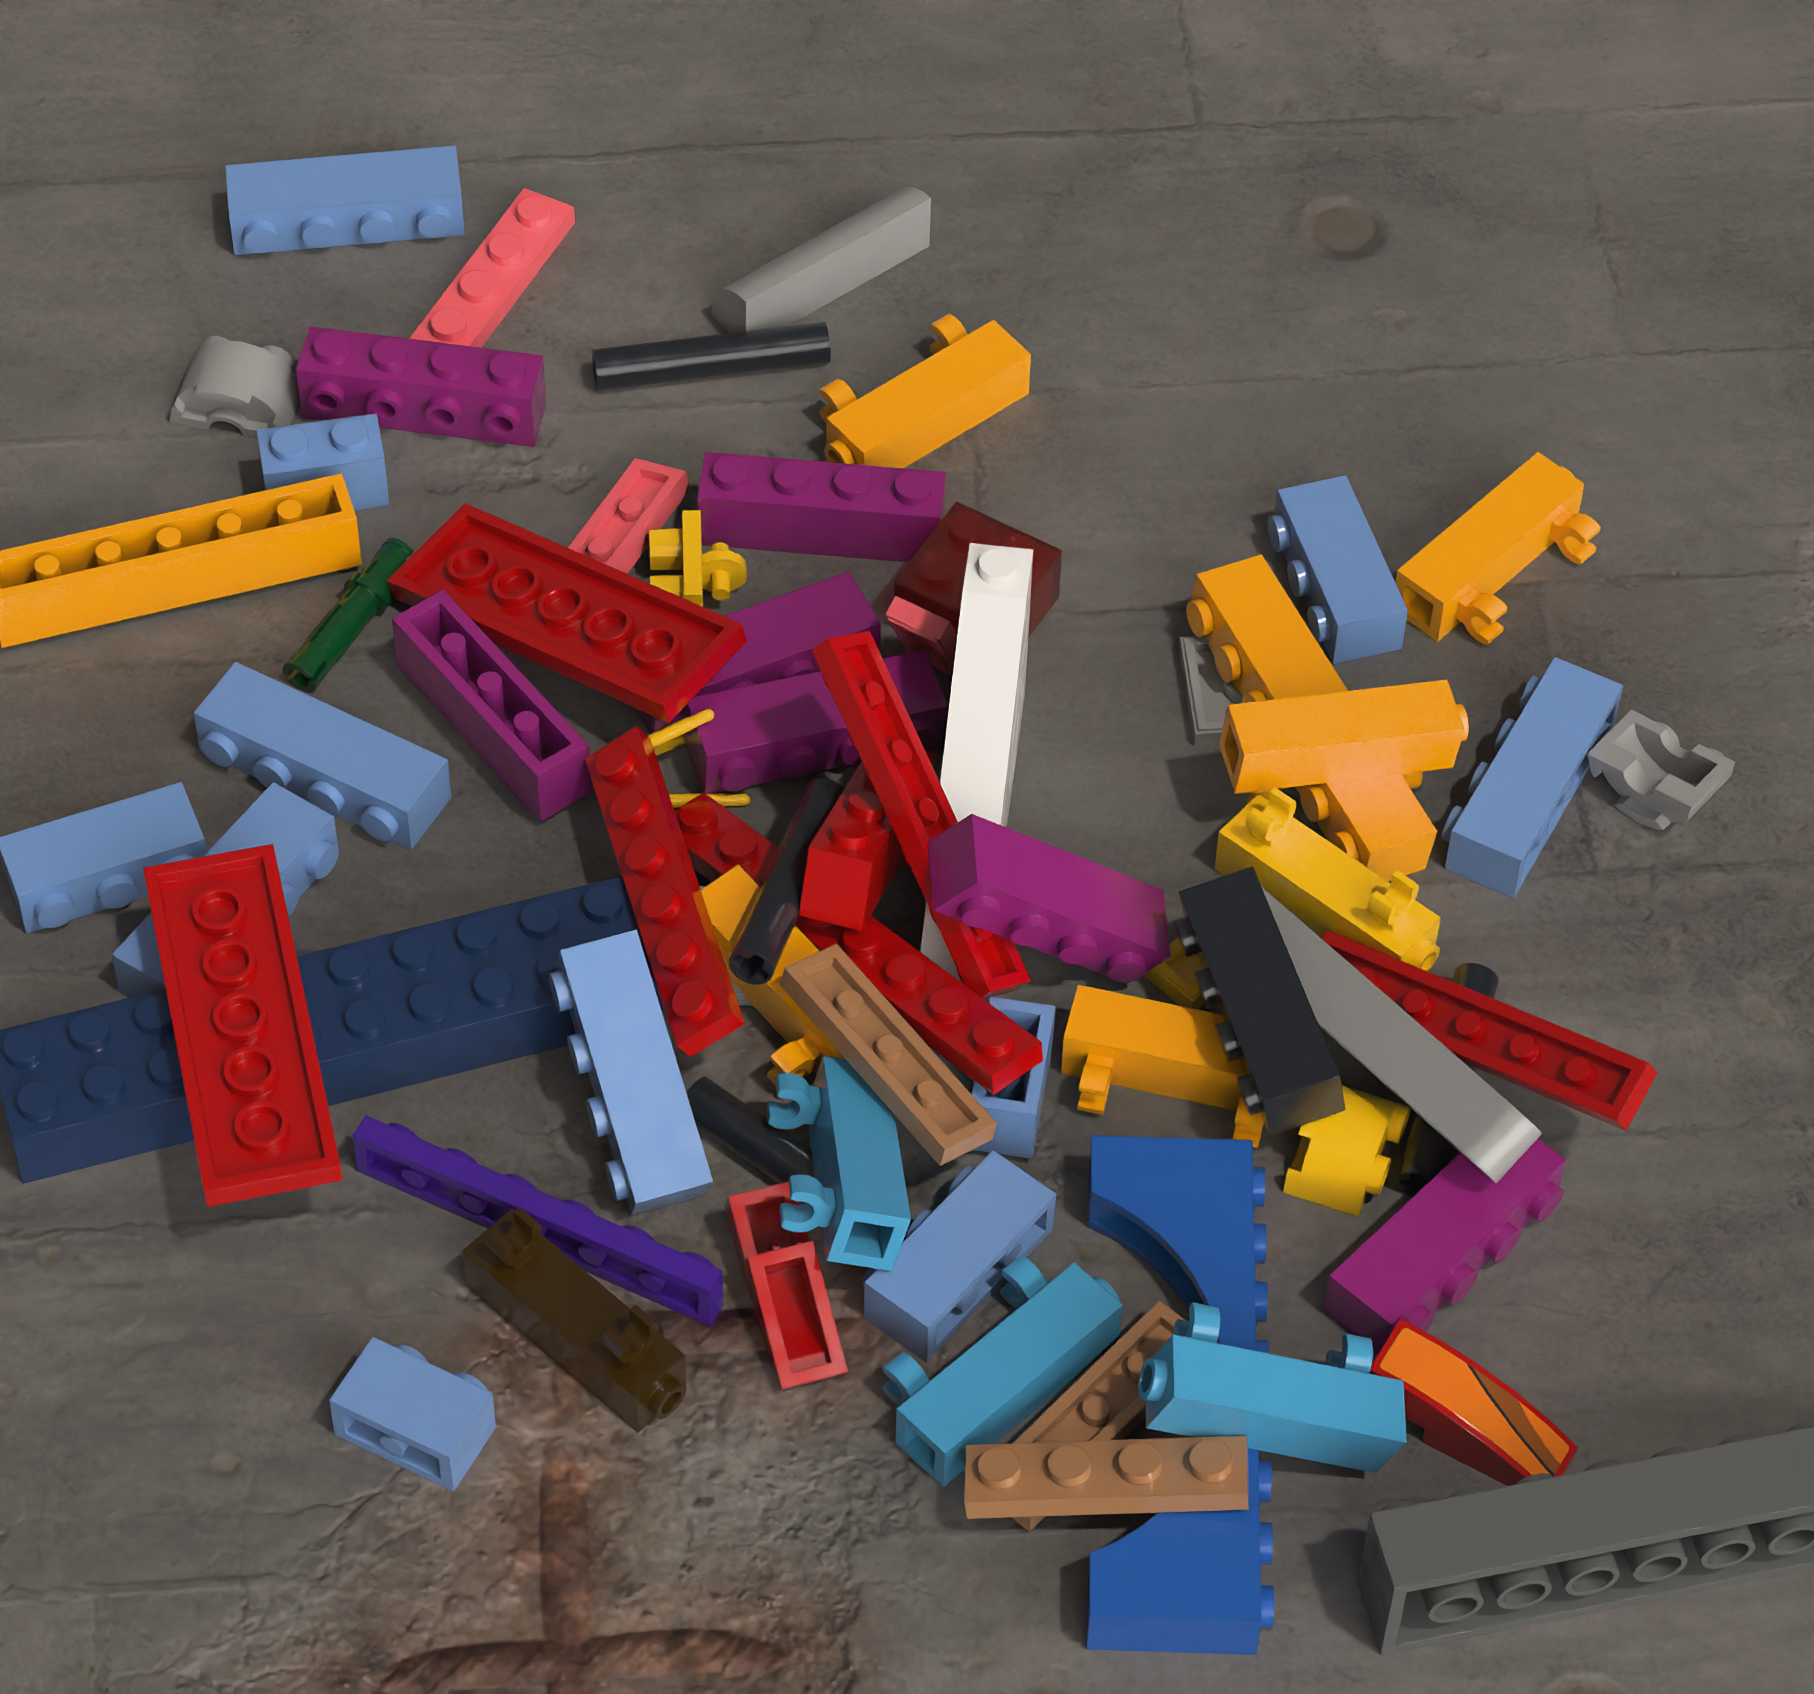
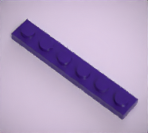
[352,1115,723,1327]

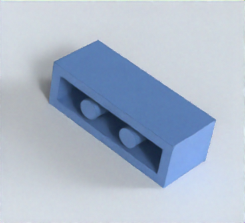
[1268,475,1408,664]
[0,782,207,934]
[862,1150,1056,1363]

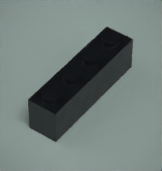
[1174,866,1346,1136]

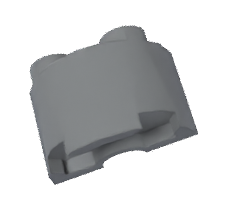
[169,336,300,439]
[1587,709,1735,830]

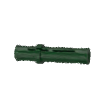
[283,538,414,693]

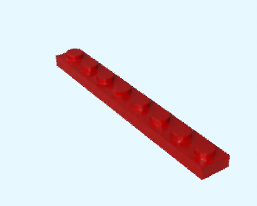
[675,792,1043,1095]

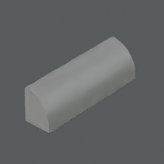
[711,186,931,333]

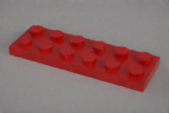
[386,503,747,723]
[143,844,343,1207]

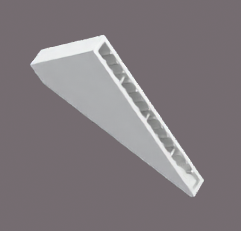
[920,543,1033,1093]

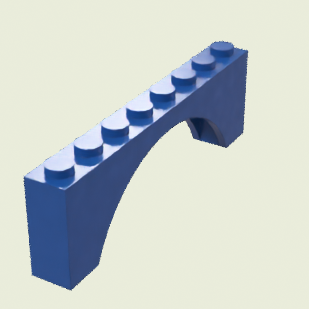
[1086,1135,1274,1655]

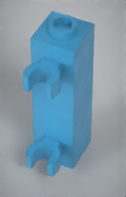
[766,1056,911,1271]
[882,1255,1123,1487]
[1138,1302,1407,1473]

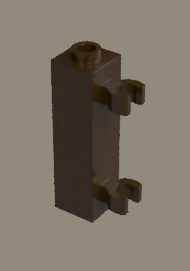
[462,1207,687,1433]

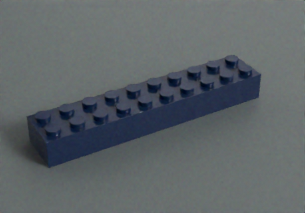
[0,876,664,1184]

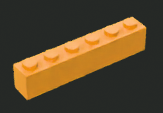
[0,473,362,648]
[1186,554,1437,881]

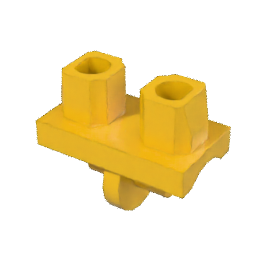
[649,510,747,607]

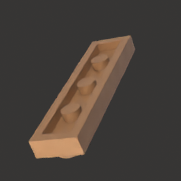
[780,944,997,1166]
[1011,1300,1185,1532]
[964,1435,1249,1519]

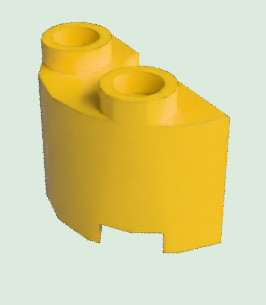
[1283,1085,1411,1217]

